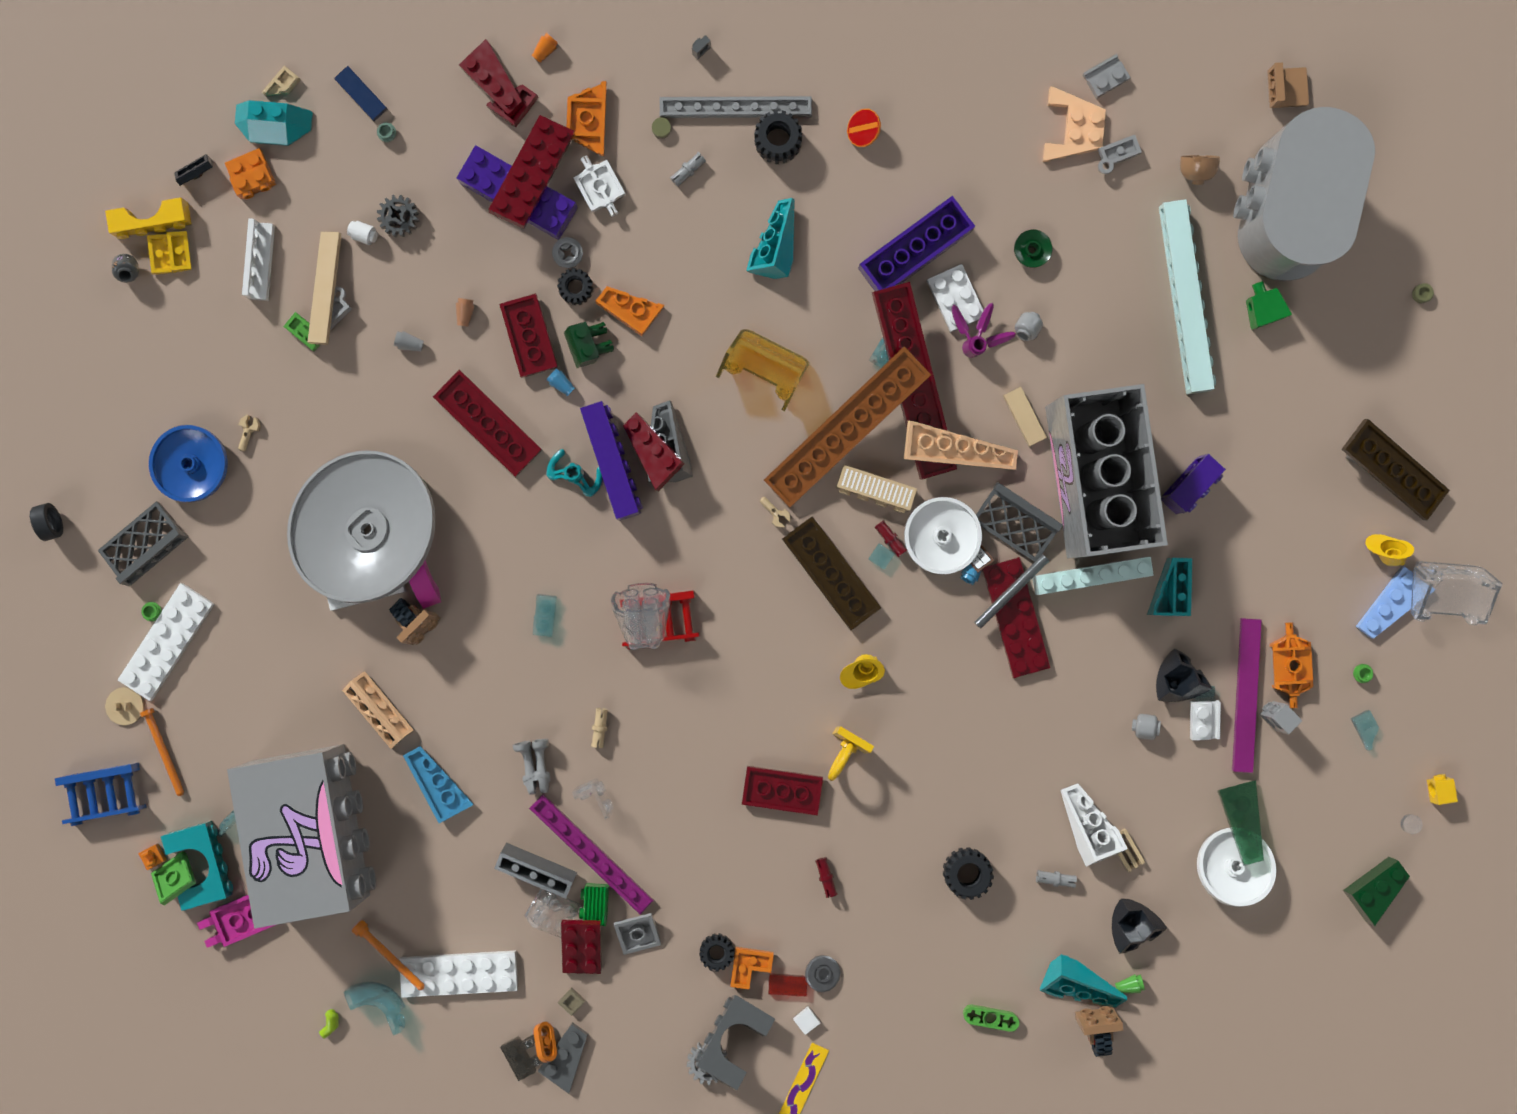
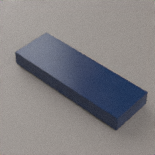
[334,66,388,121]

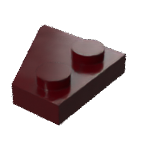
[486,84,539,127]

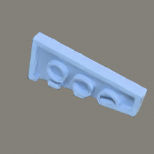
[1356,566,1435,639]

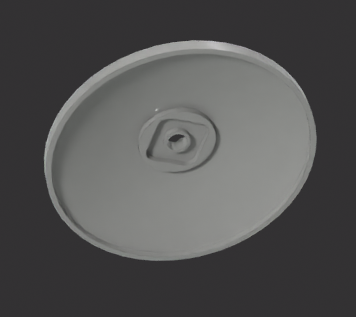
[287,451,435,603]

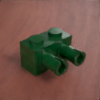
[564,321,614,368]

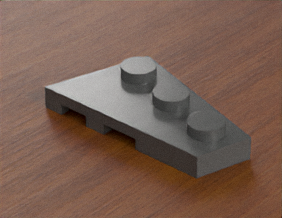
[538,1022,588,1094]

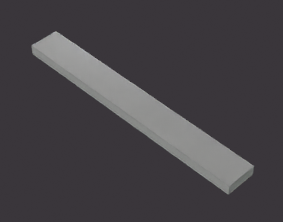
[660,96,812,118]

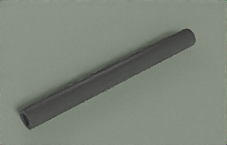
[974,555,1049,629]

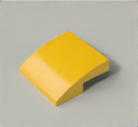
[147,231,191,275]

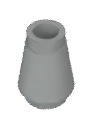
[394,331,424,352]

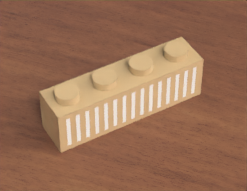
[836,465,917,513]

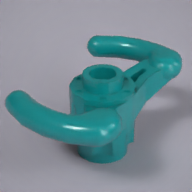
[546,449,603,497]

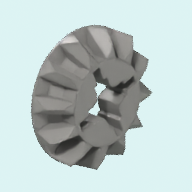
[552,237,583,269]

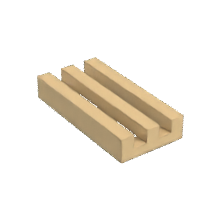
[1118,828,1145,872]

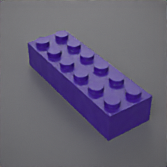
[456,145,578,240]
[858,195,975,291]
[580,401,643,521]

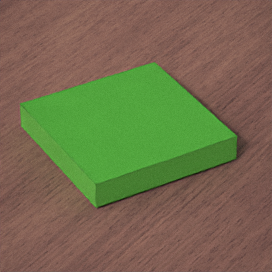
[151,851,196,906]

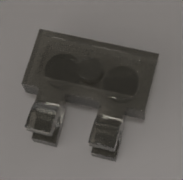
[500,1035,543,1081]

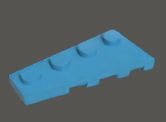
[403,746,474,823]

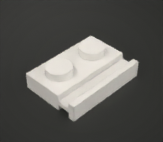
[1190,700,1221,740]

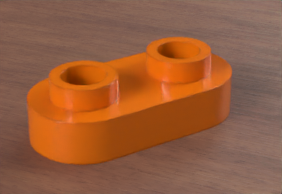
[534,1022,557,1063]

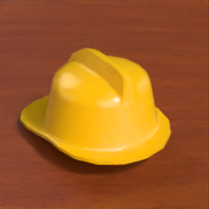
[1365,534,1414,566]
[839,654,885,689]

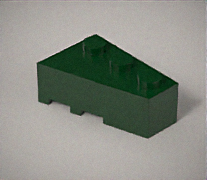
[1343,857,1410,926]

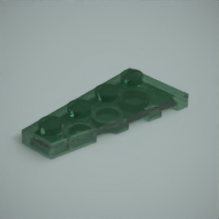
[1217,780,1264,866]

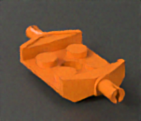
[1270,622,1314,708]

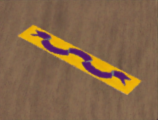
[779,1043,829,1114]

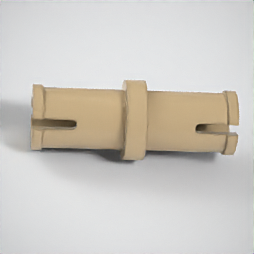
[591,708,608,748]

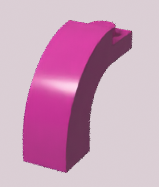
[409,559,441,609]

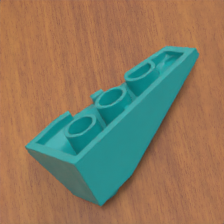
[746,198,795,279]

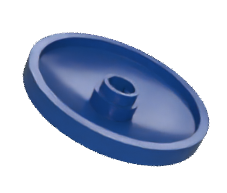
[149,425,228,502]

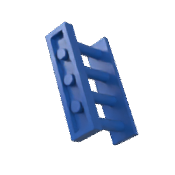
[55,762,147,826]

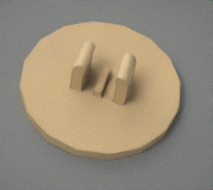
[105,687,144,725]

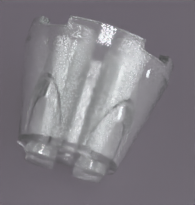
[611,583,671,650]

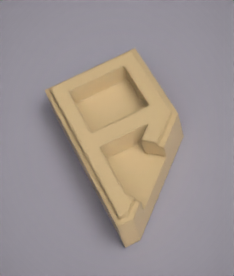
[262,65,301,96]

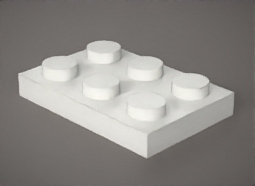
[927,264,983,333]

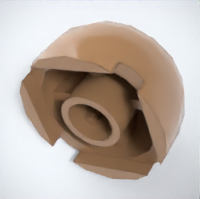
[1180,155,1220,185]

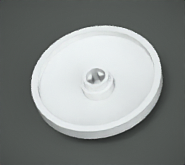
[904,497,982,574]
[1197,828,1276,907]

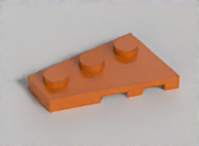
[595,286,664,336]

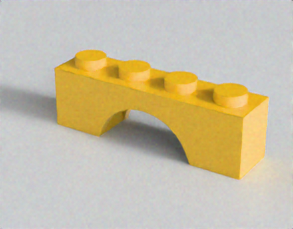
[105,197,192,239]

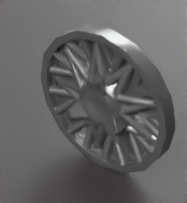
[805,955,840,992]

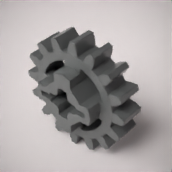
[377,195,420,237]

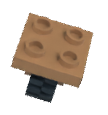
[389,598,441,645]
[1075,1006,1123,1057]

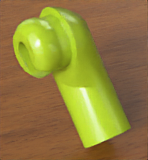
[319,1009,339,1039]

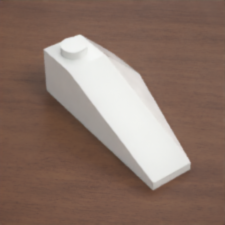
[1060,784,1128,867]

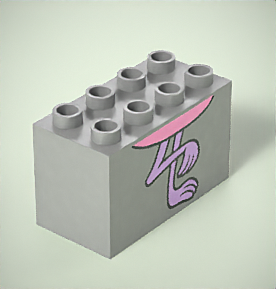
[1045,384,1168,558]
[227,744,376,929]

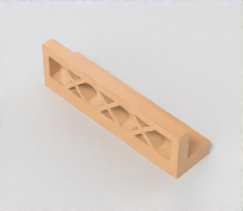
[342,671,413,749]

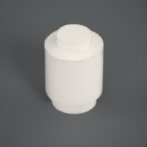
[347,221,378,245]

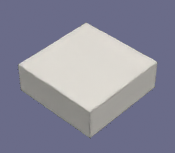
[793,1006,820,1035]

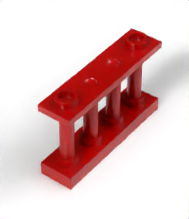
[617,591,700,649]

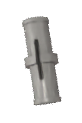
[670,152,706,187]
[1036,870,1077,888]

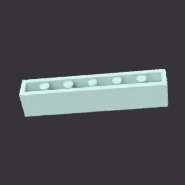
[1032,557,1154,595]

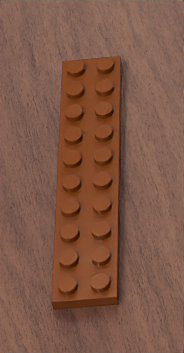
[764,346,931,508]

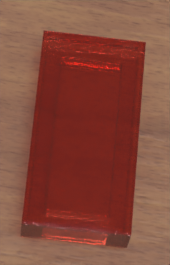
[768,973,807,997]

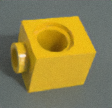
[1426,774,1458,805]

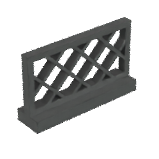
[976,482,1063,562]
[98,501,188,587]

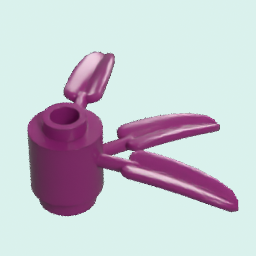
[951,303,1016,358]

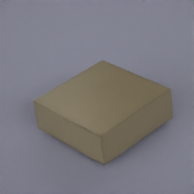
[558,987,586,1016]

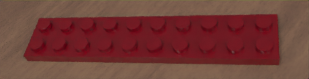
[872,282,957,480]

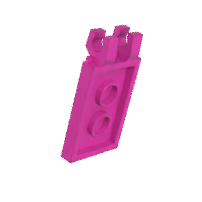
[197,895,275,948]

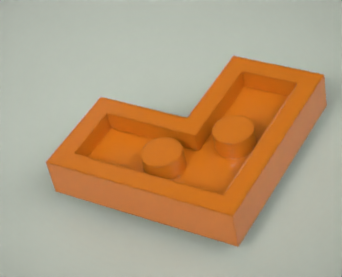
[730,947,774,989]

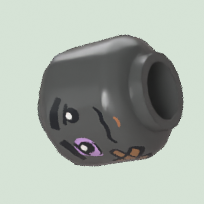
[112,254,139,283]

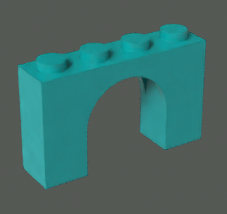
[161,821,233,911]

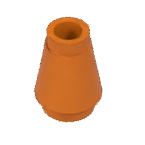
[531,33,558,63]

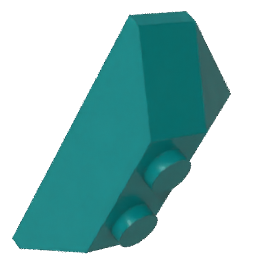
[235,100,313,146]

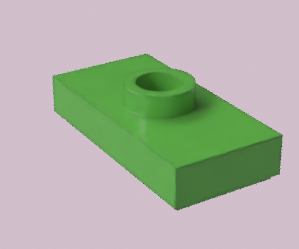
[283,312,320,352]

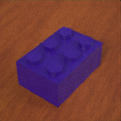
[1161,454,1226,514]

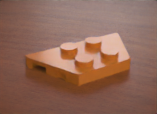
[566,81,607,156]

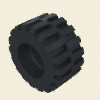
[754,110,803,164]
[943,847,994,900]

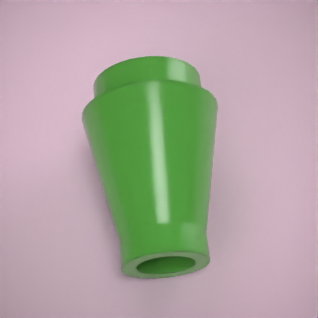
[1115,974,1145,994]

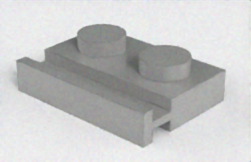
[1082,54,1131,99]

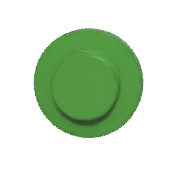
[141,602,162,621]
[1353,664,1373,683]

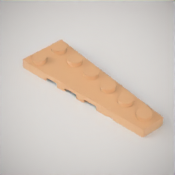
[904,421,1018,470]

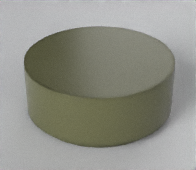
[652,118,671,138]
[1412,283,1434,303]

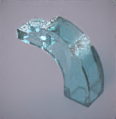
[343,982,405,1035]

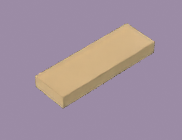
[1003,387,1047,446]

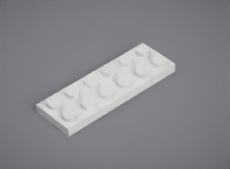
[118,583,215,701]
[399,950,518,998]

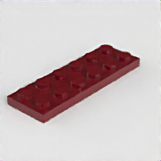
[488,115,575,229]
[433,370,542,477]
[982,557,1051,678]

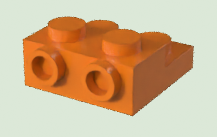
[225,148,277,200]

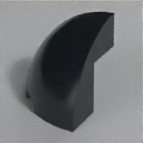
[1156,649,1212,702]
[1112,899,1167,954]

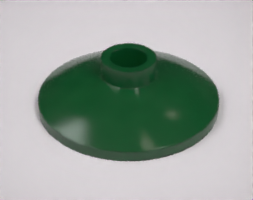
[1014,229,1052,268]

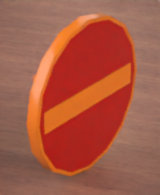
[847,109,881,147]

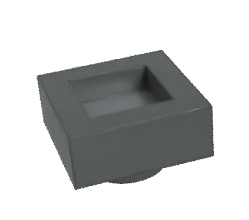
[692,35,711,60]

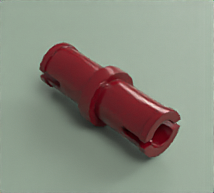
[874,520,907,557]
[815,857,838,898]

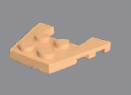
[1043,86,1106,162]

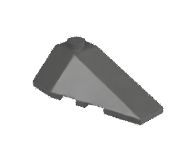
[647,400,693,483]

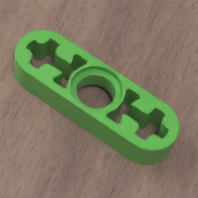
[963,1004,1019,1032]

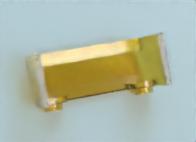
[716,329,809,411]

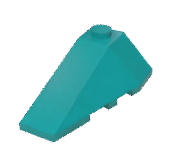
[1040,954,1127,1008]

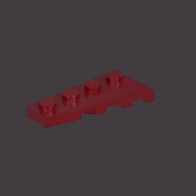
[459,39,524,117]
[623,412,685,492]

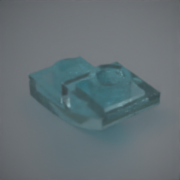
[533,594,557,637]

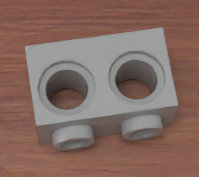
[1259,701,1302,734]

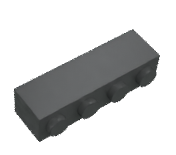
[494,842,577,899]

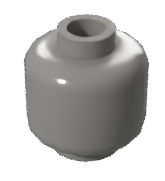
[1015,312,1043,341]
[1132,714,1161,740]

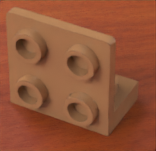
[1267,62,1309,108]

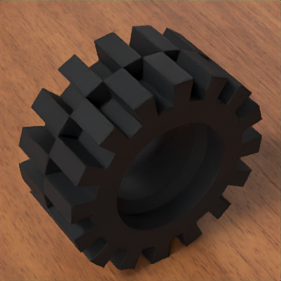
[557,268,593,305]
[699,933,734,972]

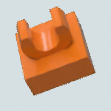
[138,844,167,870]

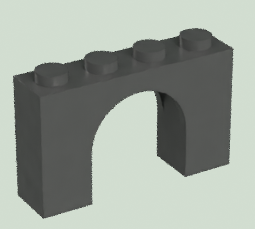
[694,995,775,1090]

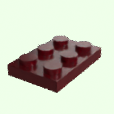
[561,920,602,974]

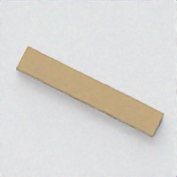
[308,232,342,345]

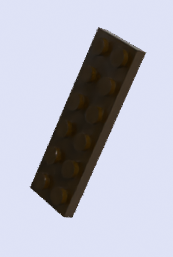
[1341,419,1450,520]
[782,516,881,631]

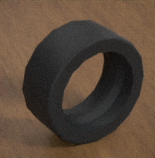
[29,503,64,541]

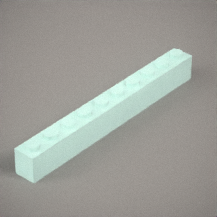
[1159,199,1216,395]

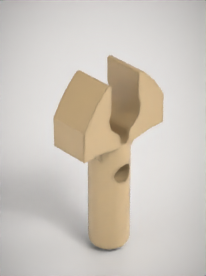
[238,415,261,451]
[760,497,790,527]

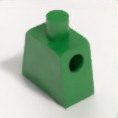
[1246,281,1292,330]

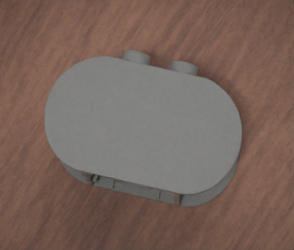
[1233,107,1375,281]

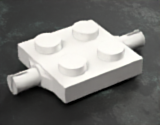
[573,155,626,217]

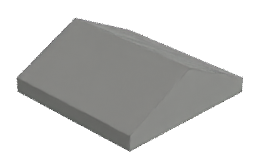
[614,913,661,955]

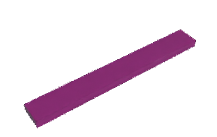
[1232,618,1262,773]
[529,794,654,914]

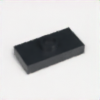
[174,154,213,186]

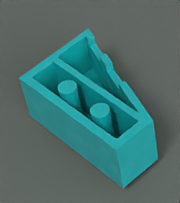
[1147,558,1192,616]

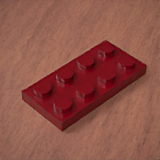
[499,293,558,378]
[742,766,823,816]

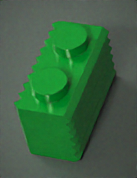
[579,883,609,926]

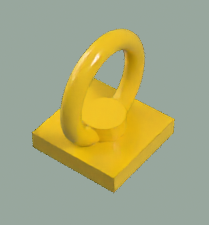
[828,726,874,781]

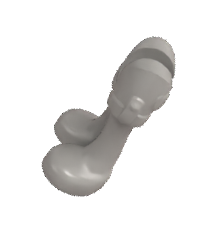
[513,739,551,795]

